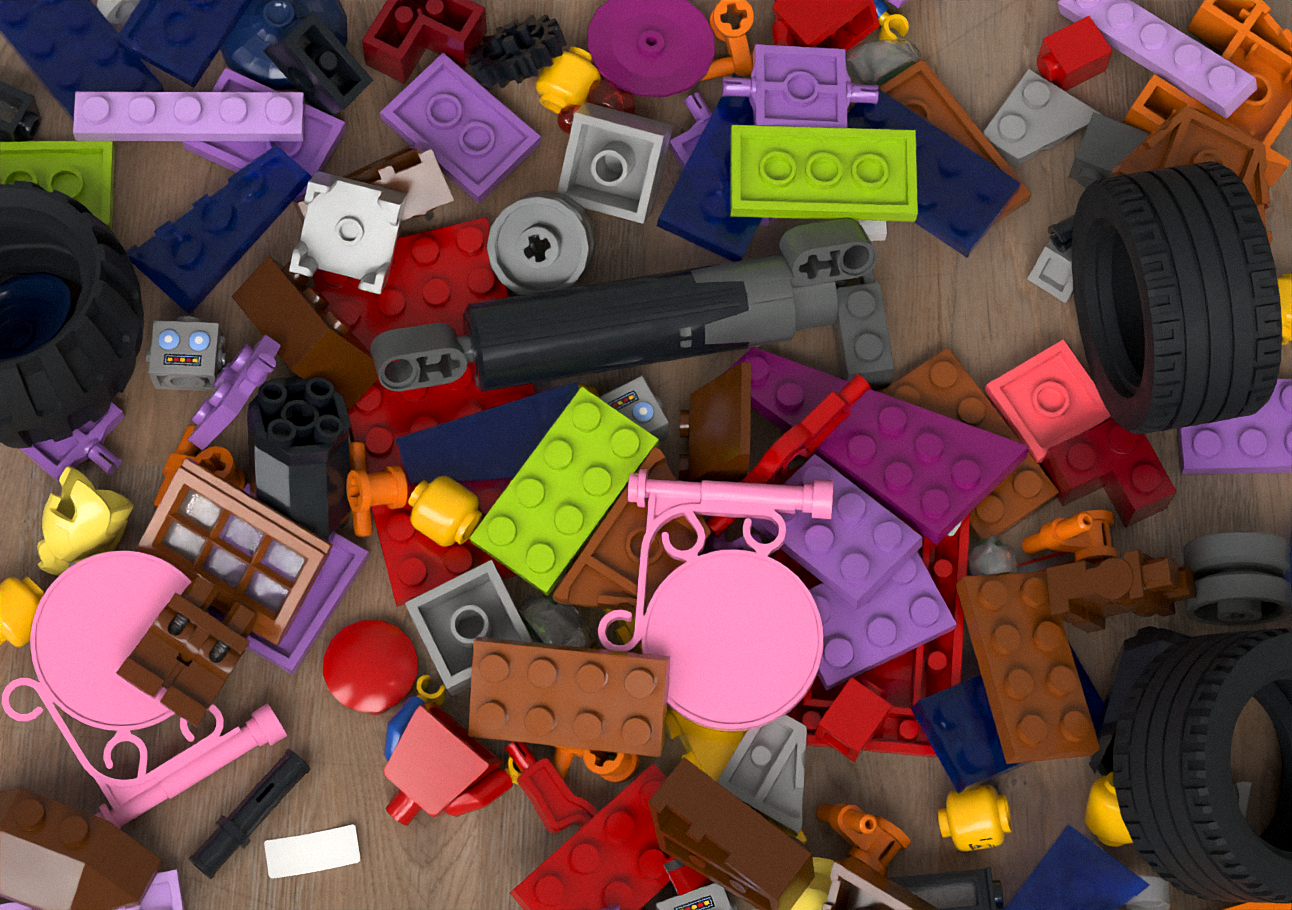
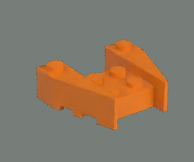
[1122,0,1292,187]

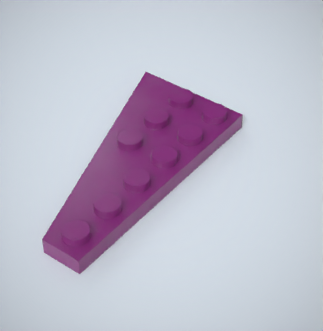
[724,347,1029,545]

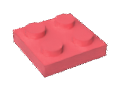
[984,339,1113,464]

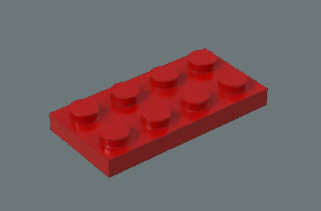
[509,763,672,910]

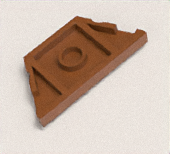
[1111,106,1273,245]
[553,446,711,613]

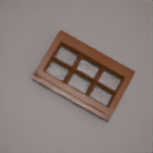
[136,458,333,645]

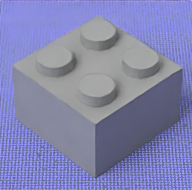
[557,102,673,224]
[405,560,532,696]

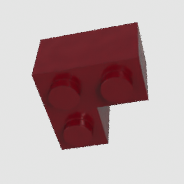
[362,0,487,84]
[1040,419,1177,528]

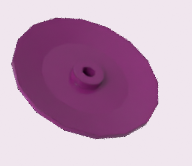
[587,0,715,97]

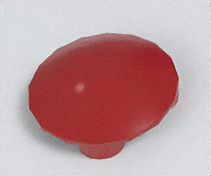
[323,620,419,715]

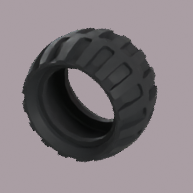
[0,180,144,448]

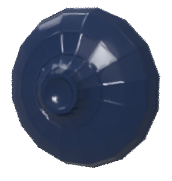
[217,0,348,90]
[0,273,72,360]

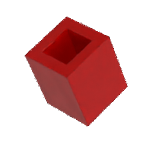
[1037,16,1113,91]
[815,677,892,763]

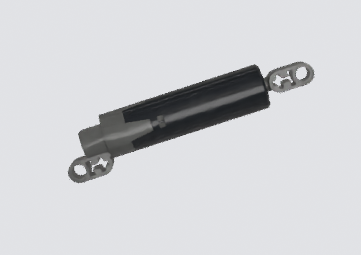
[370,218,878,391]

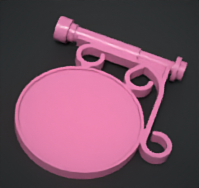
[598,469,834,731]
[2,551,287,830]

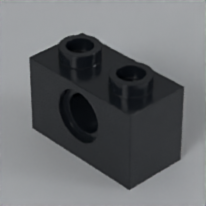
[263,11,373,115]

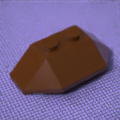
[0,788,163,910]

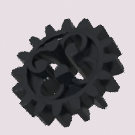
[468,15,567,88]

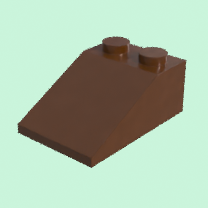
[678,362,751,482]

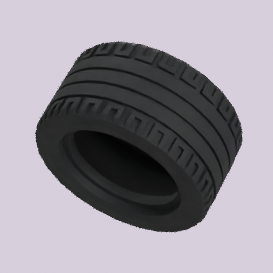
[1072,161,1282,434]
[1113,628,1292,904]

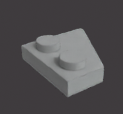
[983,69,1101,166]
[717,714,807,837]

